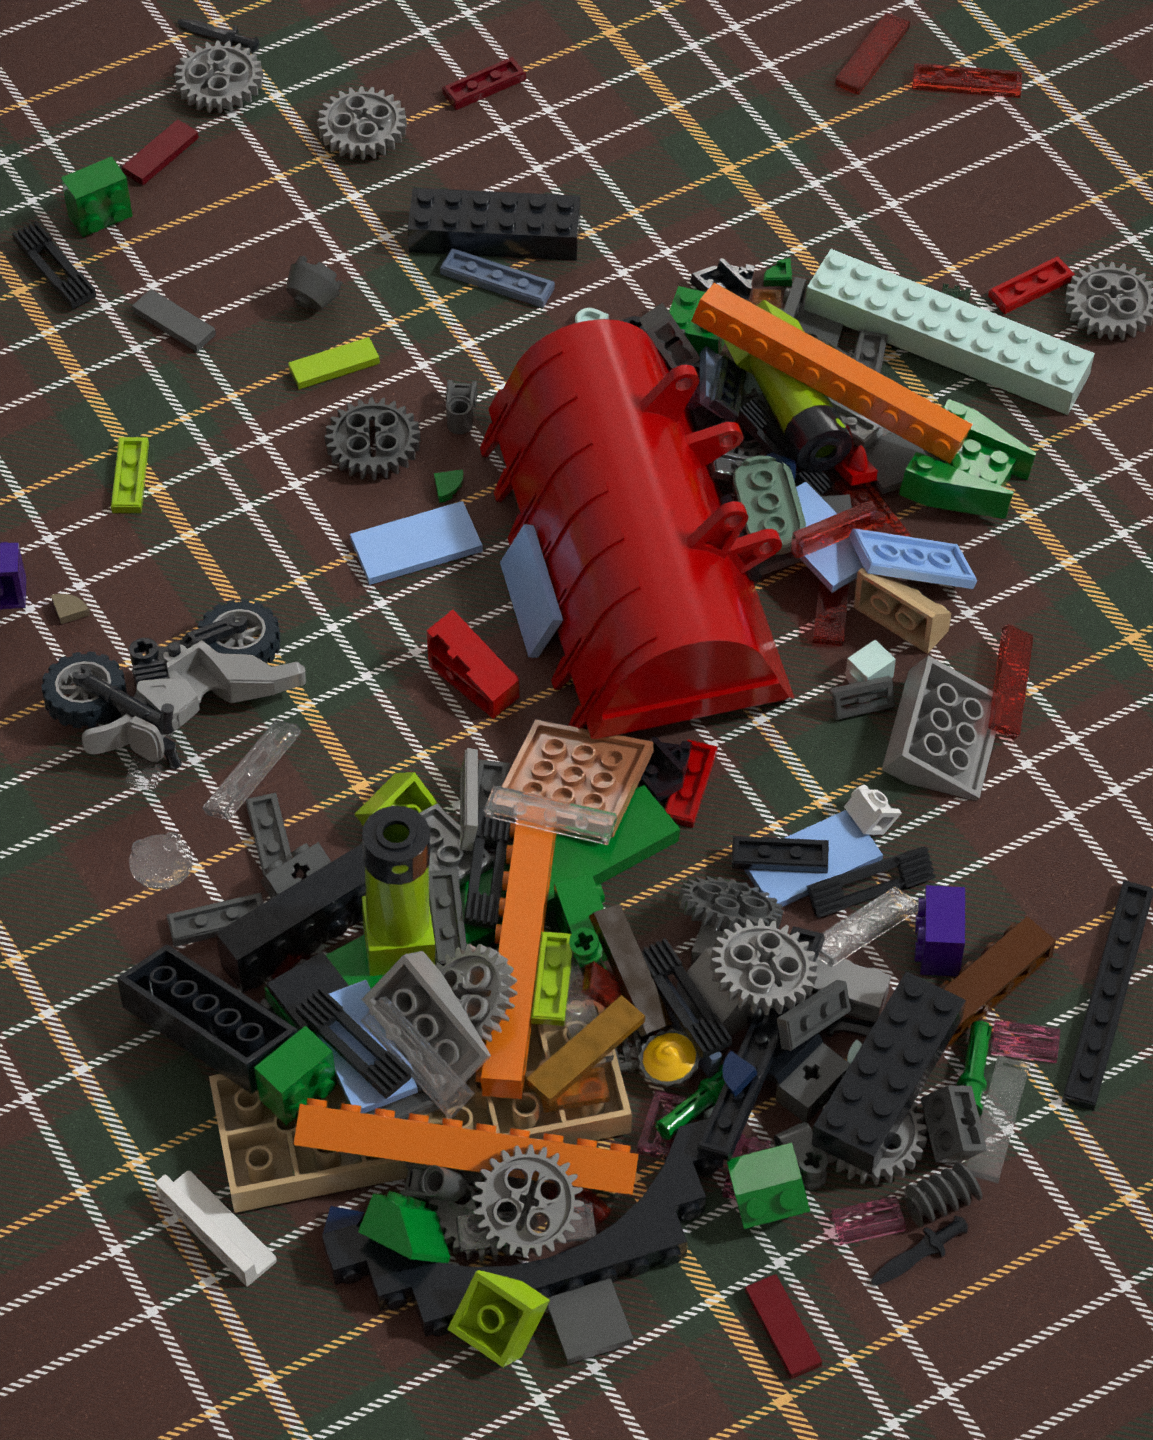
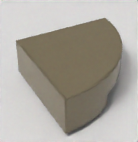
[51,594,90,624]

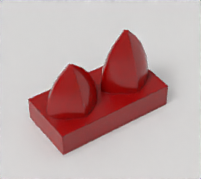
[834,425,878,486]

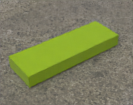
[288,337,380,389]
[111,437,149,513]
[531,932,573,1026]

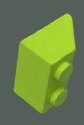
[354,772,440,826]
[448,1270,550,1368]

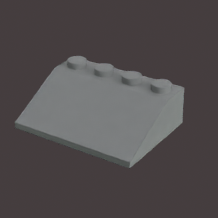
[882,655,1005,800]

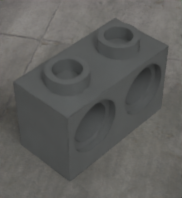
[639,302,701,369]
[921,1085,987,1163]

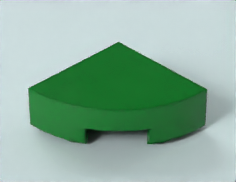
[763,258,792,287]
[434,469,464,503]

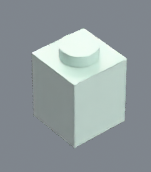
[846,640,896,684]

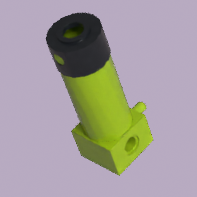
[723,300,853,472]
[362,806,435,976]

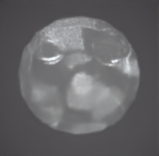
[129,832,193,890]

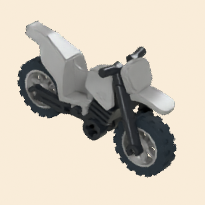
[41,599,306,769]

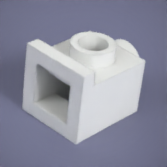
[844,785,902,835]

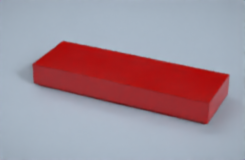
[988,256,1075,315]
[665,740,718,828]

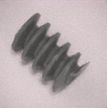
[905,1162,983,1227]

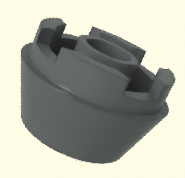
[286,256,343,311]

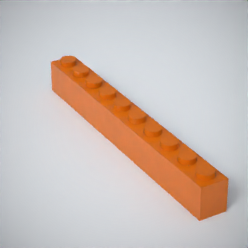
[691,283,973,464]
[476,807,557,1099]
[293,1098,639,1195]

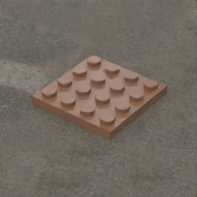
[492,719,654,838]

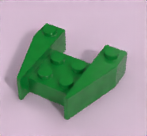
[899,399,1036,519]

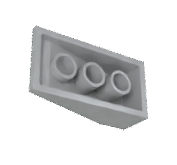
[362,951,491,1101]

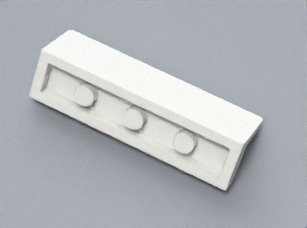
[155,1171,277,1287]

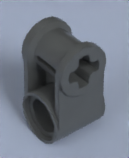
[446,380,478,435]
[774,1122,828,1190]
[400,1162,466,1202]

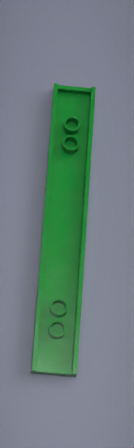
[264,785,680,1037]

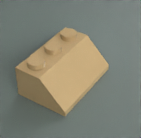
[854,568,951,654]

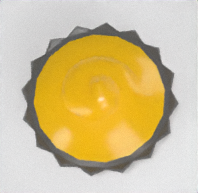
[637,1028,702,1087]

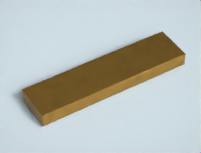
[526,995,645,1105]

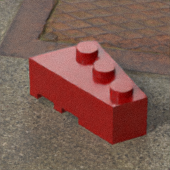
[426,609,520,719]

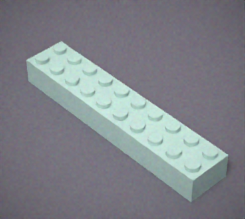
[804,249,1095,415]

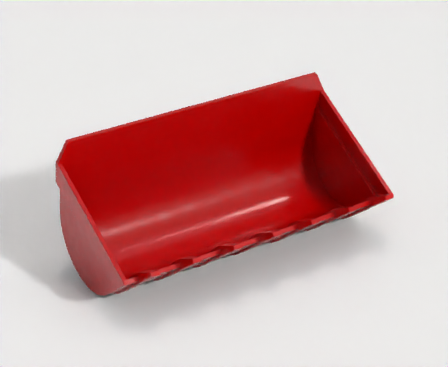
[480,319,795,739]

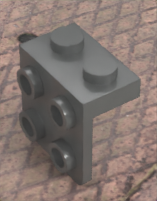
[779,277,844,347]

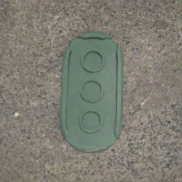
[733,455,806,555]

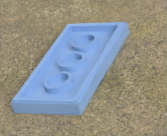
[793,482,864,592]
[350,501,483,585]
[500,524,563,658]
[849,529,977,589]
[744,810,883,907]
[316,980,418,1113]

